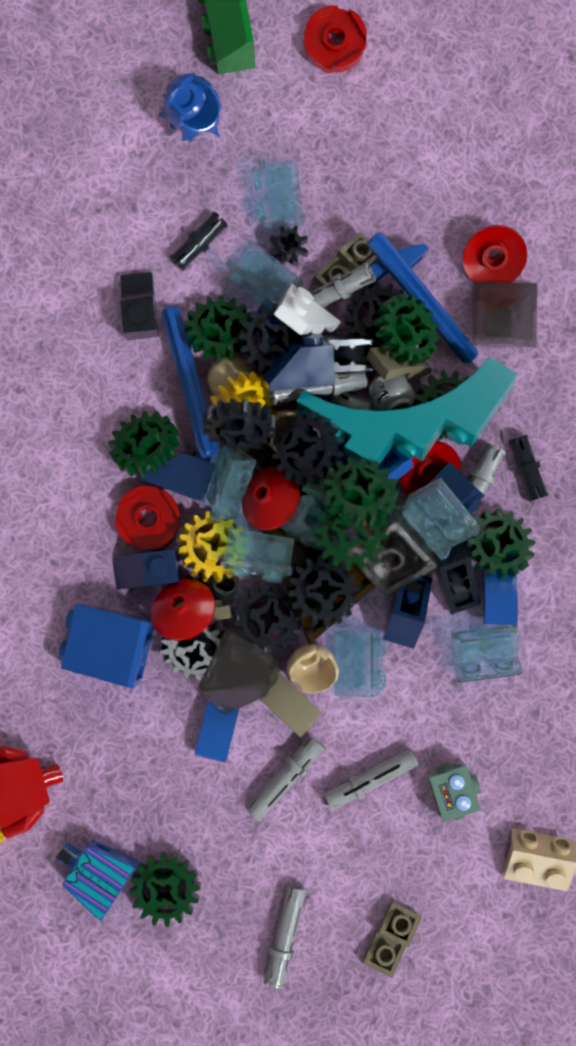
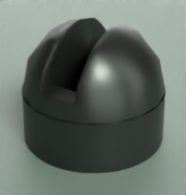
[211,573,238,601]

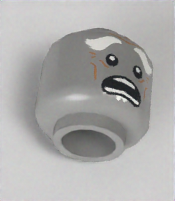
[368,373,416,411]

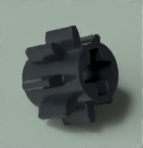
[270,226,308,267]

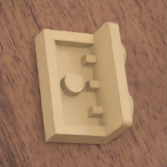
[503,828,576,892]

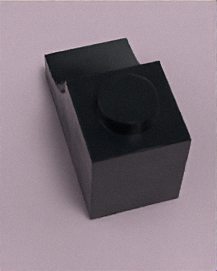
[120,272,160,340]
[303,332,376,372]
[426,534,481,615]

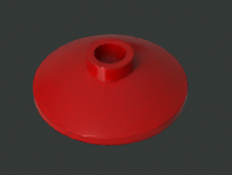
[463,225,528,288]
[399,441,461,499]
[242,466,300,530]
[151,579,215,641]

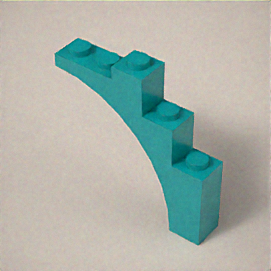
[296,357,518,466]

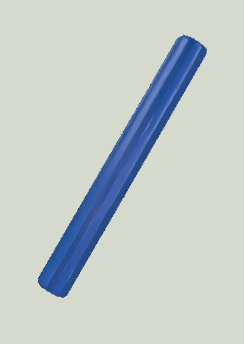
[367,232,479,364]
[162,306,219,458]

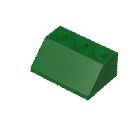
[198,0,256,75]

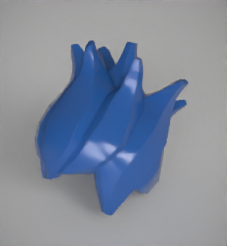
[159,73,222,142]

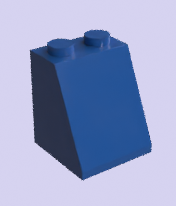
[58,603,154,689]

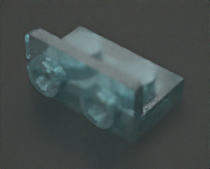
[253,159,304,230]
[225,242,302,307]
[203,447,257,520]
[402,478,481,560]
[222,527,294,583]
[452,624,522,683]
[334,630,386,697]

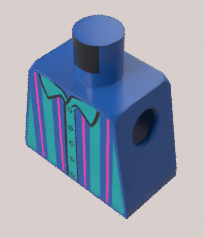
[55,839,139,921]

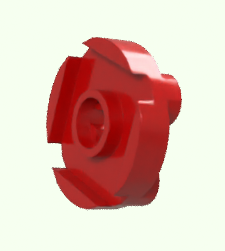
[304,5,367,73]
[115,486,180,550]

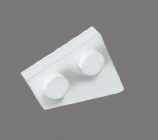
[274,284,341,335]

